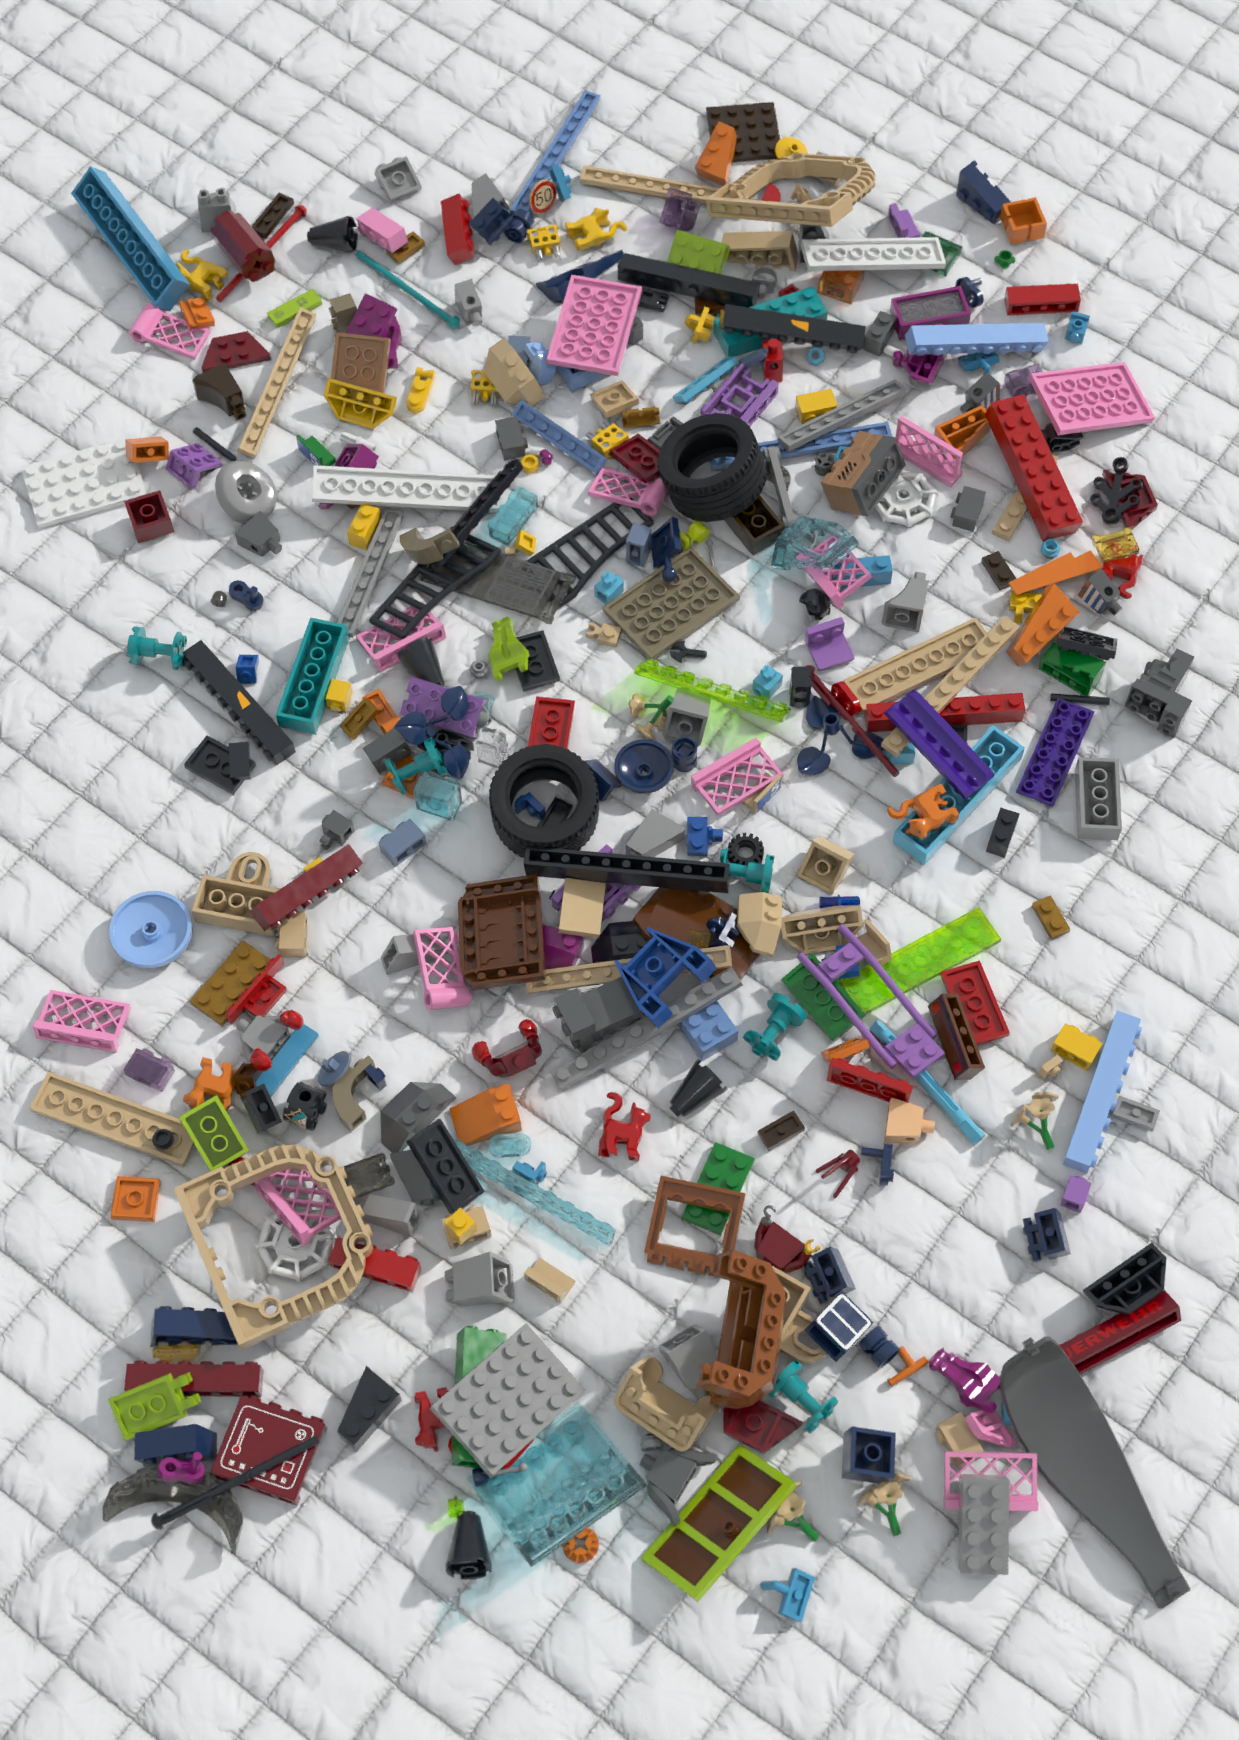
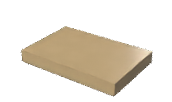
[558,878,606,938]

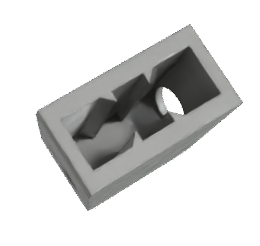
[455,279,482,326]

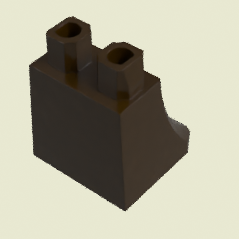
[192,363,246,421]

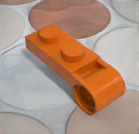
[362,689,401,734]

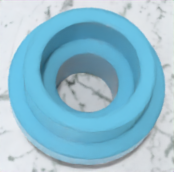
[807,347,825,365]
[1041,539,1060,557]

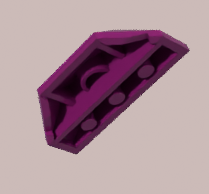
[901,323,948,384]

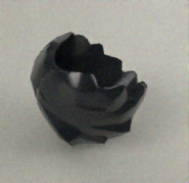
[799,588,831,620]

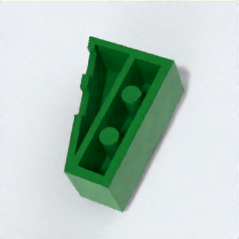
[1038,643,1106,696]

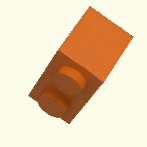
[125,437,169,463]

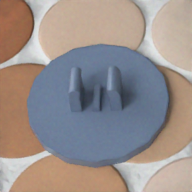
[318,1051,351,1087]

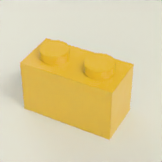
[795,389,837,424]
[347,504,381,550]
[1050,1023,1103,1071]

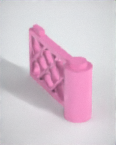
[129,303,210,360]
[588,467,668,516]
[413,927,472,1010]

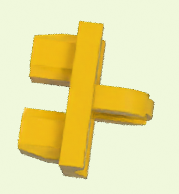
[685,307,717,343]

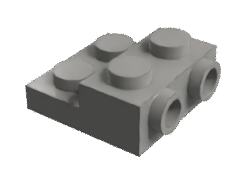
[374,156,422,202]

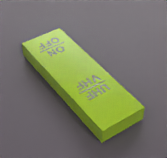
[267,289,323,328]

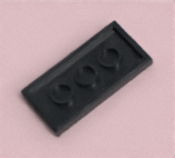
[406,1118,485,1214]

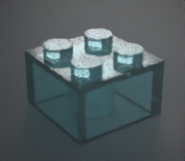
[413,770,462,821]

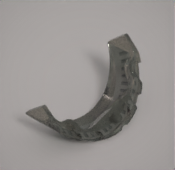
[102,1466,243,1555]

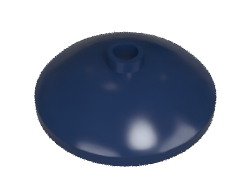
[614,739,674,794]

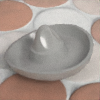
[215,460,277,523]

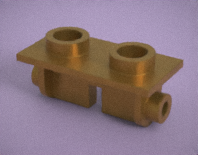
[621,406,660,428]

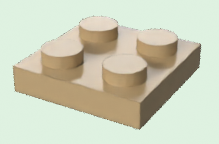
[590,380,639,418]

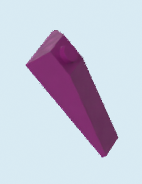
[318,444,379,509]
[543,925,584,970]

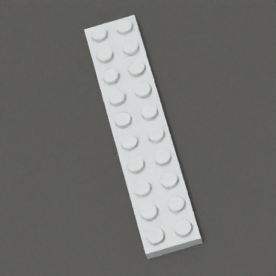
[312,465,501,512]

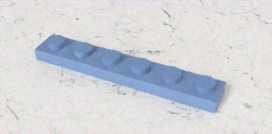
[511,400,607,474]

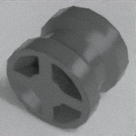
[815,452,834,476]

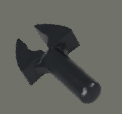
[670,641,707,663]

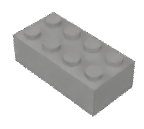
[1075,757,1122,840]
[958,1474,1010,1575]

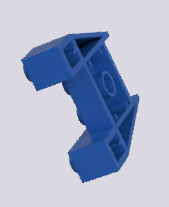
[614,927,717,1029]

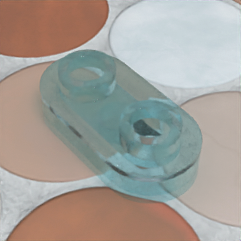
[488,1133,531,1158]

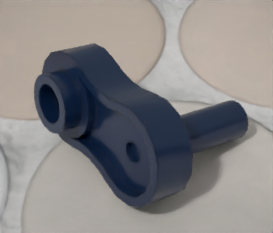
[955,277,984,308]
[229,580,263,611]
[861,1143,894,1186]

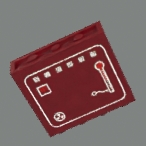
[210,1395,327,1506]

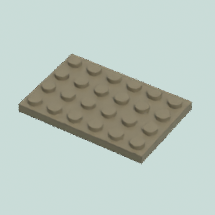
[603,547,740,662]

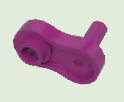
[158,1452,205,1484]

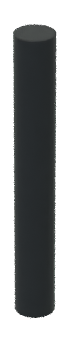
[193,427,237,462]
[1050,693,1110,705]

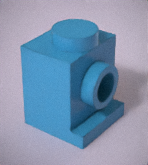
[1065,311,1090,344]

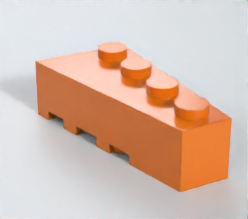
[1006,583,1079,666]

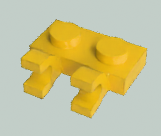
[1009,590,1042,623]

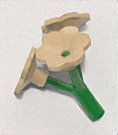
[628,693,674,740]
[1010,1092,1059,1150]
[856,1473,911,1536]
[767,1481,819,1542]

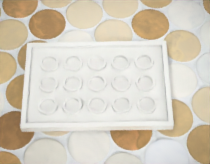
[21,437,147,529]

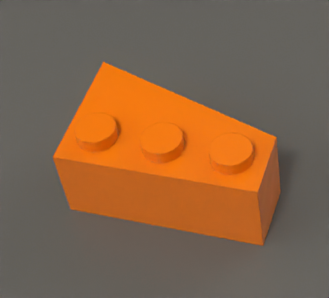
[934,405,990,459]

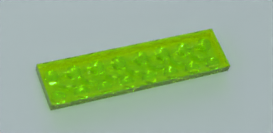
[634,659,791,723]
[839,907,1001,1015]

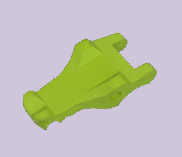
[488,617,530,682]

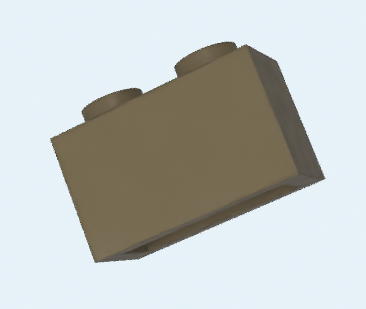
[328,293,357,333]

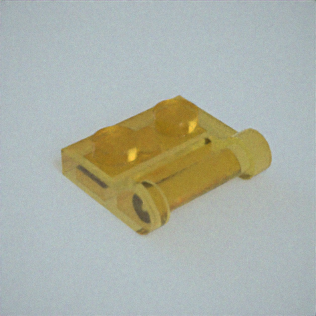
[1092,527,1139,563]

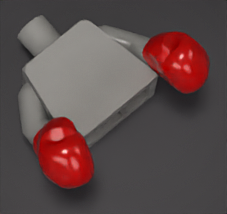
[236,1010,304,1072]

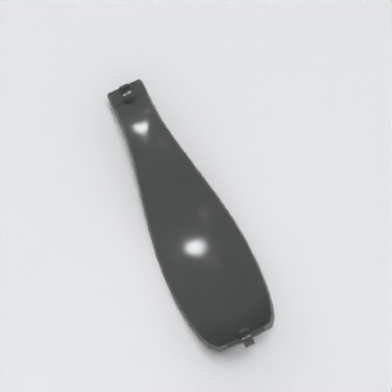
[1000,1336,1190,1609]

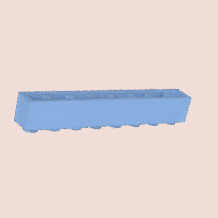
[905,323,1049,356]
[1062,1011,1142,1173]

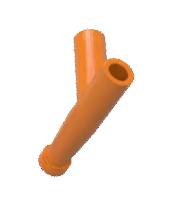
[887,1346,929,1387]

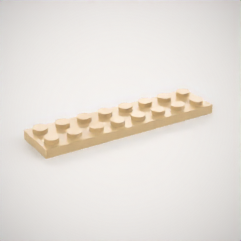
[843,617,987,714]
[29,1071,195,1167]

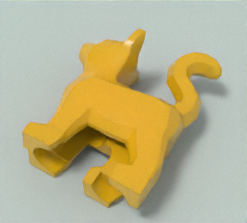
[565,208,627,251]
[176,250,228,302]

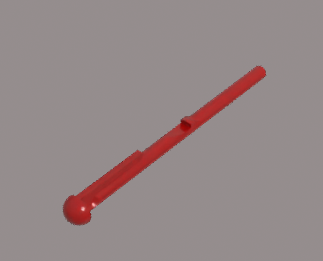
[216,205,307,302]

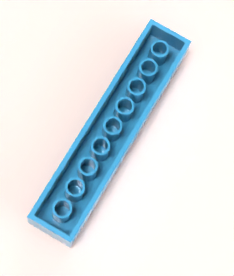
[71,166,190,311]

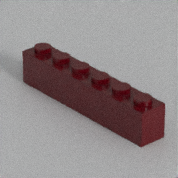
[250,844,363,932]
[124,1360,264,1397]

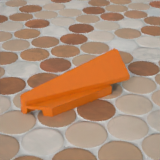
[1008,550,1101,595]

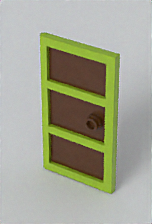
[640,1444,797,1602]

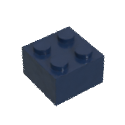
[842,1426,896,1484]

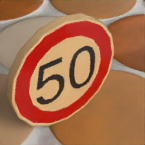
[529,179,557,214]

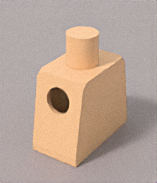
[884,1098,935,1143]

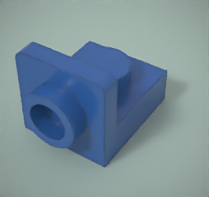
[236,654,259,684]
[514,792,546,820]

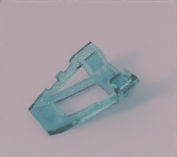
[771,516,859,570]

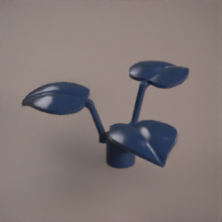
[394,686,469,780]
[797,696,884,775]

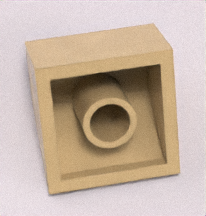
[797,836,855,894]

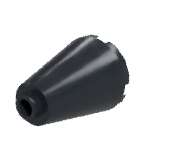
[307,216,358,252]
[398,637,445,686]
[669,1059,728,1117]
[446,1511,492,1580]

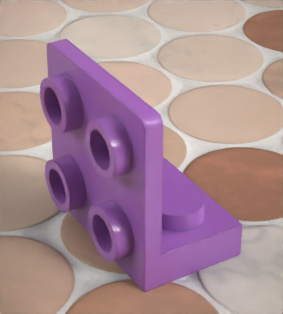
[165,443,221,489]
[804,617,855,671]

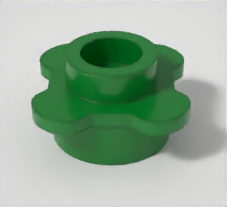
[994,250,1016,269]

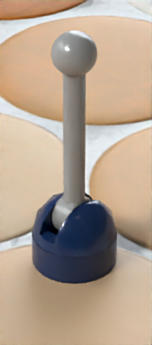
[472,1463,528,1487]

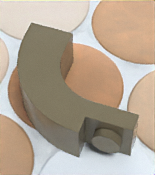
[400,528,459,564]
[332,1055,376,1132]

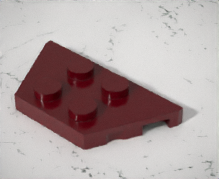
[201,331,271,372]
[1102,469,1158,532]
[723,1400,803,1454]

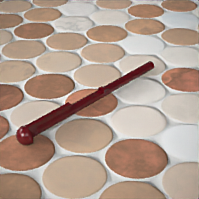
[804,665,900,777]

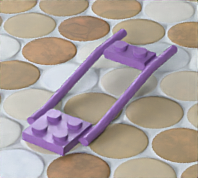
[797,924,945,1080]

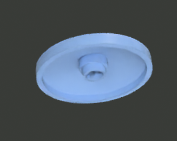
[109,891,193,969]

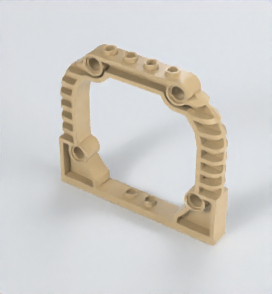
[706,153,876,227]
[173,1145,373,1350]

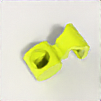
[679,521,710,551]

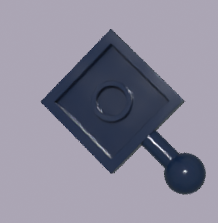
[651,517,681,582]

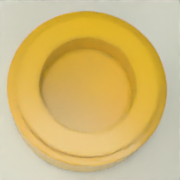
[520,455,539,474]

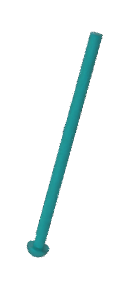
[356,250,460,329]

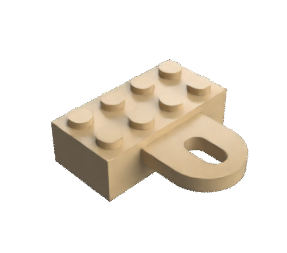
[191,852,279,937]
[772,1266,827,1364]

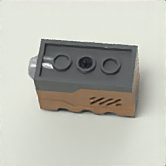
[820,431,906,517]

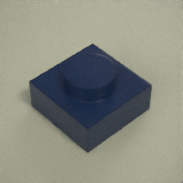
[364,1064,387,1091]

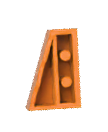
[695,121,737,186]

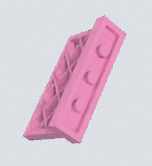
[896,416,963,487]
[796,533,872,609]
[356,601,446,672]
[691,738,784,816]
[33,990,131,1052]
[255,1169,341,1246]
[943,1451,1038,1511]

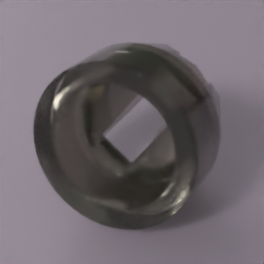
[211,591,227,607]

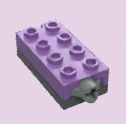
[399,677,492,738]

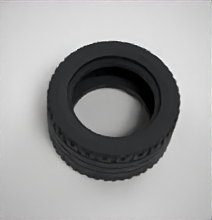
[657,413,767,522]
[489,744,599,858]

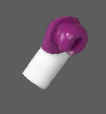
[884,345,904,367]
[530,446,553,465]

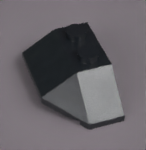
[591,921,648,963]
[1083,1243,1167,1315]

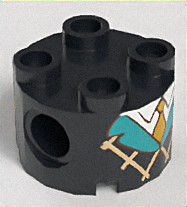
[283,1081,327,1131]

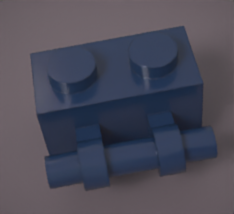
[469,198,515,246]
[1023,1208,1071,1262]
[804,1247,856,1304]

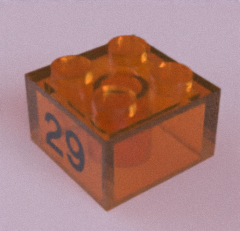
[818,270,865,304]

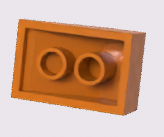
[449,1083,522,1148]

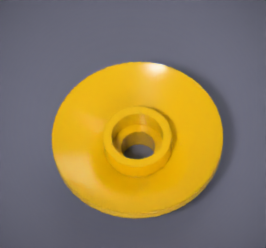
[775,137,808,159]

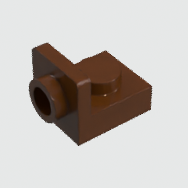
[233,1063,263,1095]

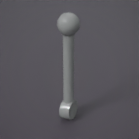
[706,539,718,572]

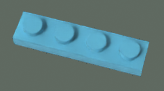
[673,356,738,404]

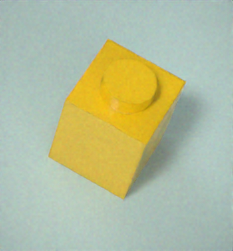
[325,679,353,712]
[444,1207,477,1245]

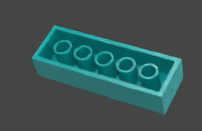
[713,286,828,357]
[276,617,350,735]

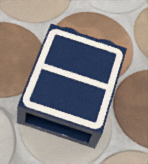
[804,1291,874,1362]

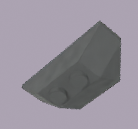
[380,1082,456,1153]

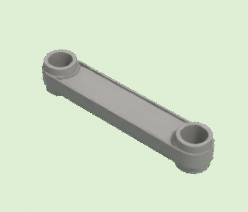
[763,446,799,531]

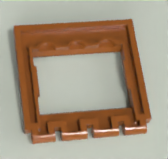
[644,1176,746,1278]

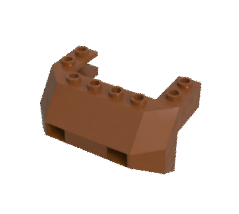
[696,1250,787,1409]

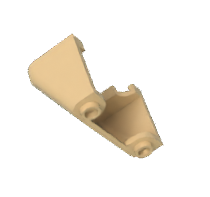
[614,1354,721,1451]

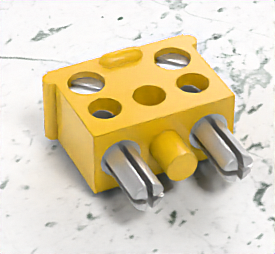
[527,224,561,261]
[471,370,501,406]
[586,421,629,460]

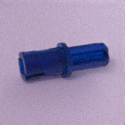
[819,894,860,908]

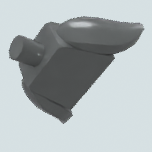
[639,1448,717,1527]

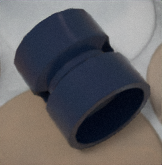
[504,209,534,243]
[672,737,697,772]
[858,1326,901,1369]

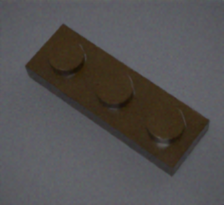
[251,193,294,239]

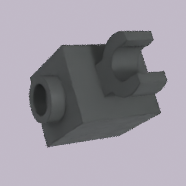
[319,810,355,850]

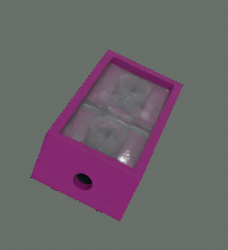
[890,286,971,340]

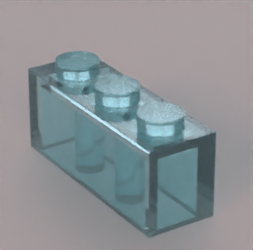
[488,486,538,546]

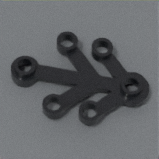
[1090,457,1143,525]

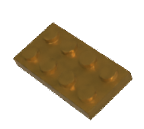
[190,941,270,1027]

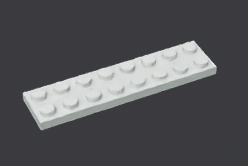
[801,237,946,271]

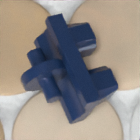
[706,912,740,949]

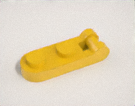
[407,367,436,413]

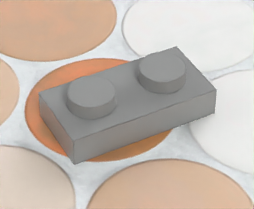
[1112,1096,1160,1132]

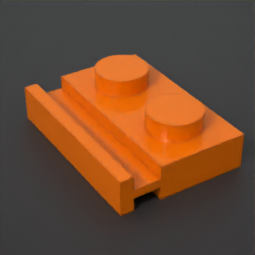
[179,297,215,330]
[821,1036,870,1062]

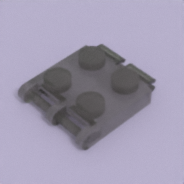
[344,1153,395,1199]

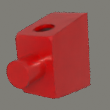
[762,339,783,382]

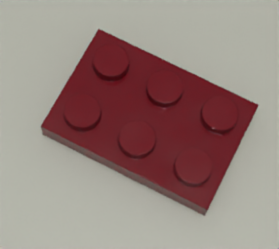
[610,433,660,484]

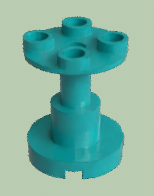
[127,626,187,670]
[384,737,449,795]
[720,848,775,894]
[743,993,807,1061]
[768,1360,839,1434]

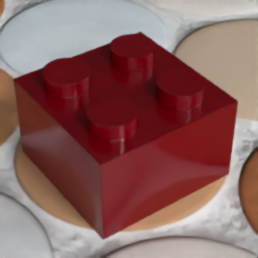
[124,490,174,543]

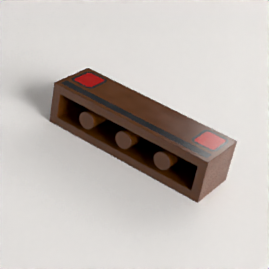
[928,994,985,1080]

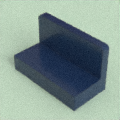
[585,759,622,801]

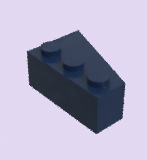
[956,160,1011,225]
[134,1424,217,1467]

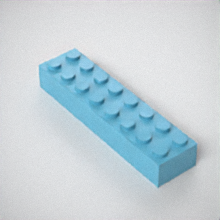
[893,725,1025,865]

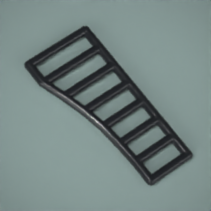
[520,498,654,608]
[369,527,501,639]

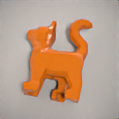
[887,784,959,839]
[183,1057,238,1112]

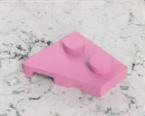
[964,1410,1017,1448]

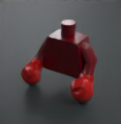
[472,1019,542,1078]

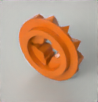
[562,1525,599,1563]

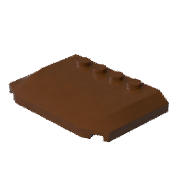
[458,874,546,991]
[632,887,761,980]

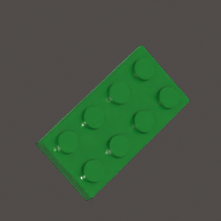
[781,953,866,1042]
[681,1142,755,1236]

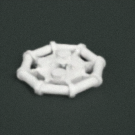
[875,470,938,527]
[255,1205,337,1282]

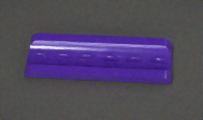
[884,690,994,800]
[1016,698,1095,807]

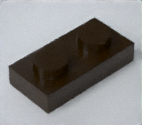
[981,551,1017,590]
[757,1110,805,1151]

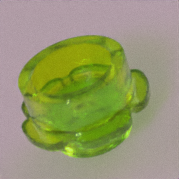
[448,1496,464,1518]

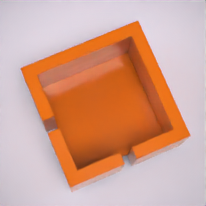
[1000,197,1047,245]

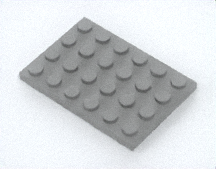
[430,1323,585,1478]

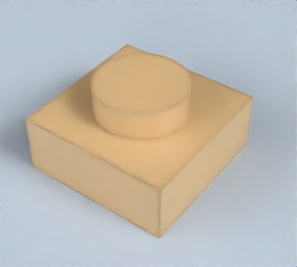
[1039,1054,1063,1080]

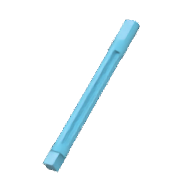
[870,1020,985,1145]

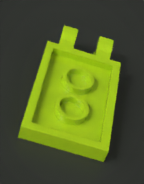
[108,1372,201,1441]

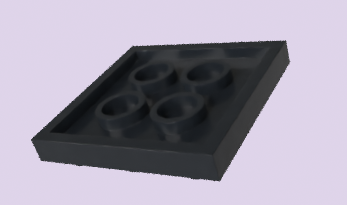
[1056,626,1118,660]

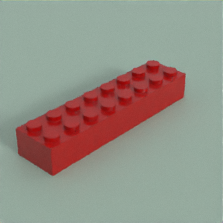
[985,394,1083,541]

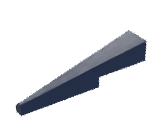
[536,250,624,302]

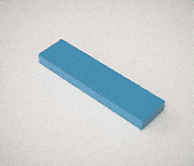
[256,1024,319,1097]

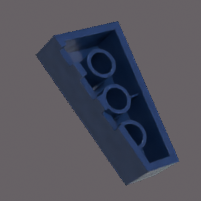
[150,1306,238,1347]

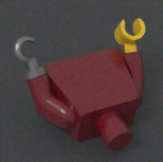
[754,1205,821,1273]

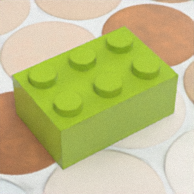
[667,229,731,274]
[179,1095,249,1171]

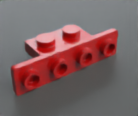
[226,954,287,1025]

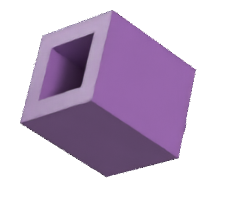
[1060,1176,1091,1213]

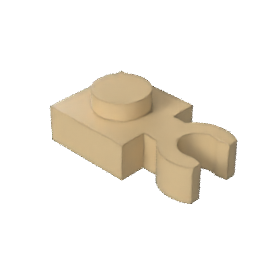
[586,623,621,647]

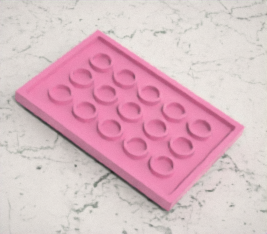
[546,275,642,376]
[1029,362,1155,435]

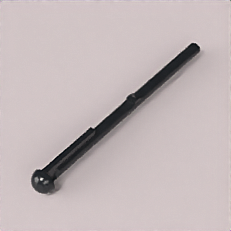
[151,1435,320,1530]

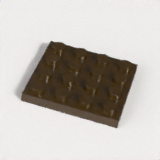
[706,102,780,163]

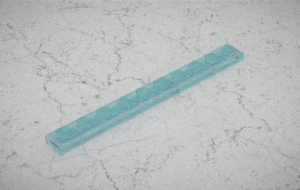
[453,1139,615,1246]

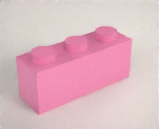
[356,208,408,253]

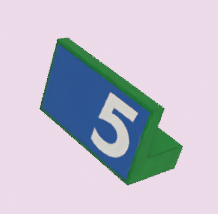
[296,435,336,466]

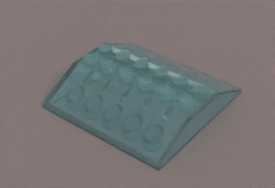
[467,1402,647,1567]

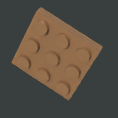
[331,332,391,394]

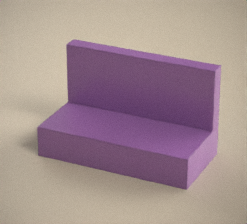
[888,203,920,238]

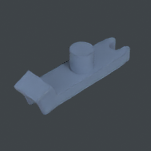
[736,347,769,369]

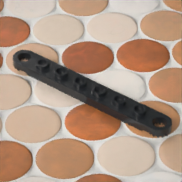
[429,459,523,569]

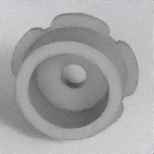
[470,660,489,679]

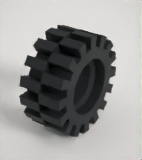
[728,833,764,866]

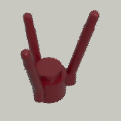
[815,1149,860,1198]

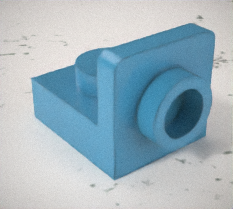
[512,1161,547,1187]

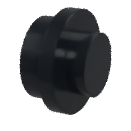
[152,1129,174,1150]

